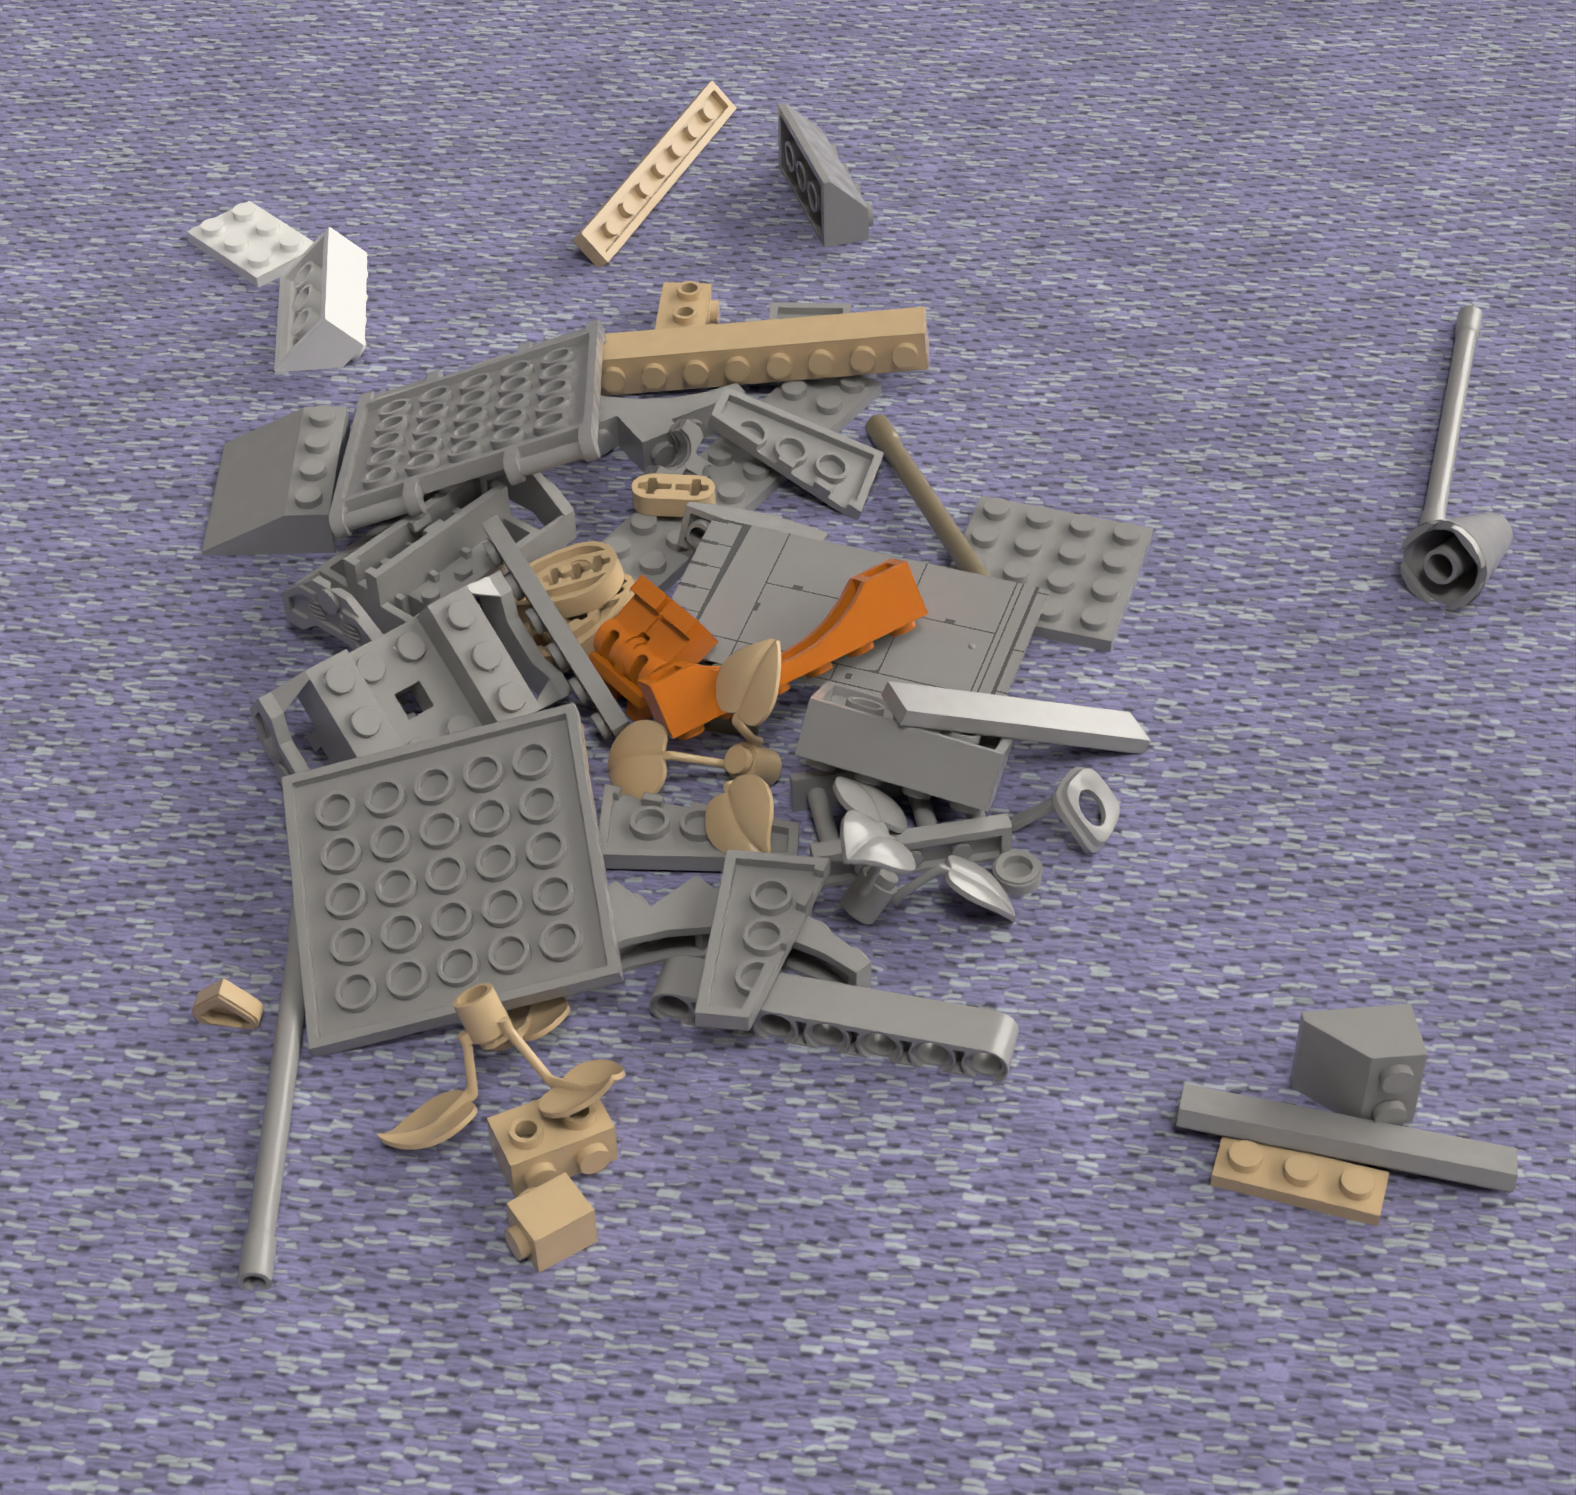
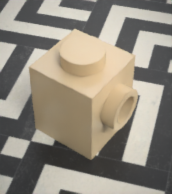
[504,1172,598,1273]

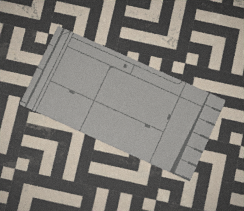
[671,517,1050,696]

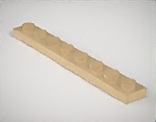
[572,80,737,267]

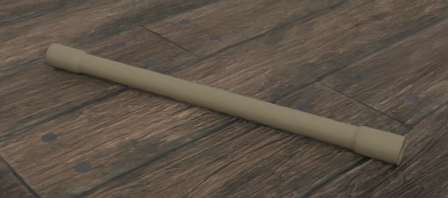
[865,414,991,577]

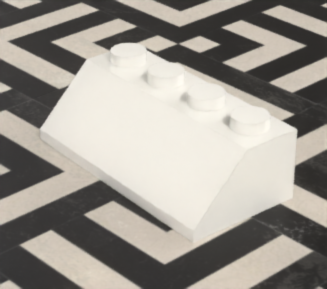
[274,227,368,372]

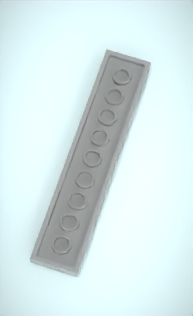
[601,375,882,592]

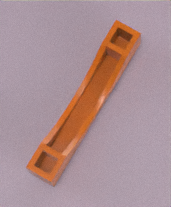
[637,558,928,741]

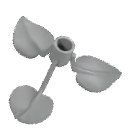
[832,776,1016,924]

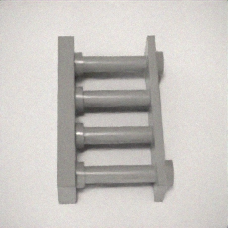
[790,767,1012,888]

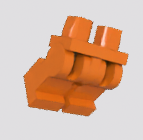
[589,574,719,722]

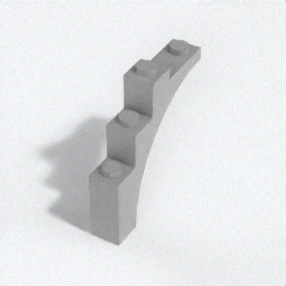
[470,353,745,473]
[563,875,871,1000]

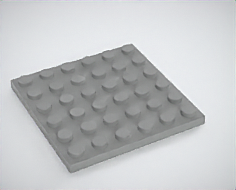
[281,702,624,1057]

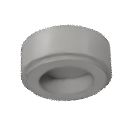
[992,850,1043,895]

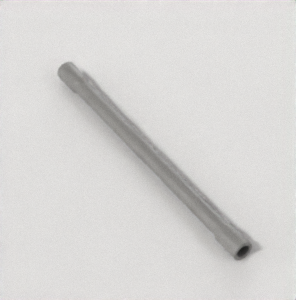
[1418,305,1483,526]
[237,898,305,1290]

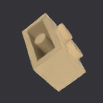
[655,281,720,329]
[487,1098,618,1197]

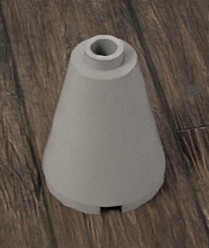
[1400,512,1513,610]

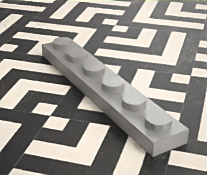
[481,514,630,741]

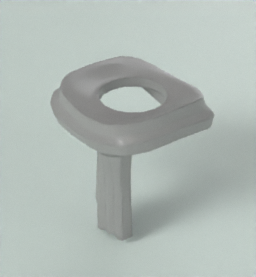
[1011,767,1120,854]

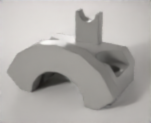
[644,419,713,476]

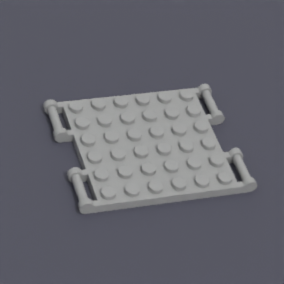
[329,319,607,540]

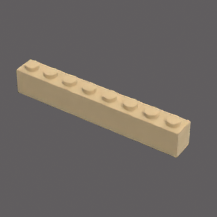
[600,307,929,396]

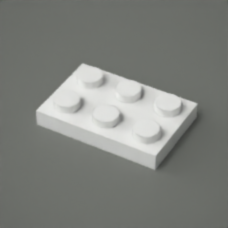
[187,201,314,288]

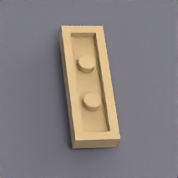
[1210,1136,1390,1226]

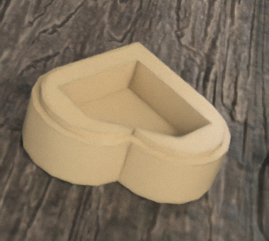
[192,978,264,1030]

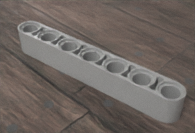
[649,955,1019,1082]

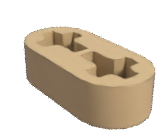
[631,473,716,517]

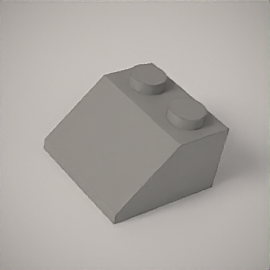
[1290,1004,1427,1126]

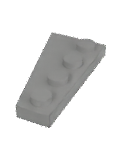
[707,386,884,520]
[599,784,799,871]
[695,849,830,1031]

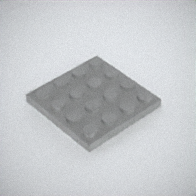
[949,496,1153,652]

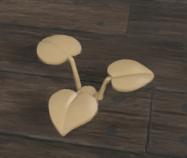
[608,639,782,854]
[377,983,626,1150]

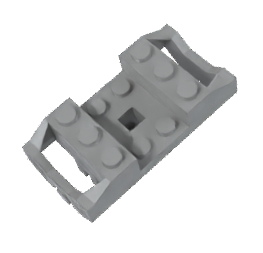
[282,472,577,650]
[249,570,573,785]

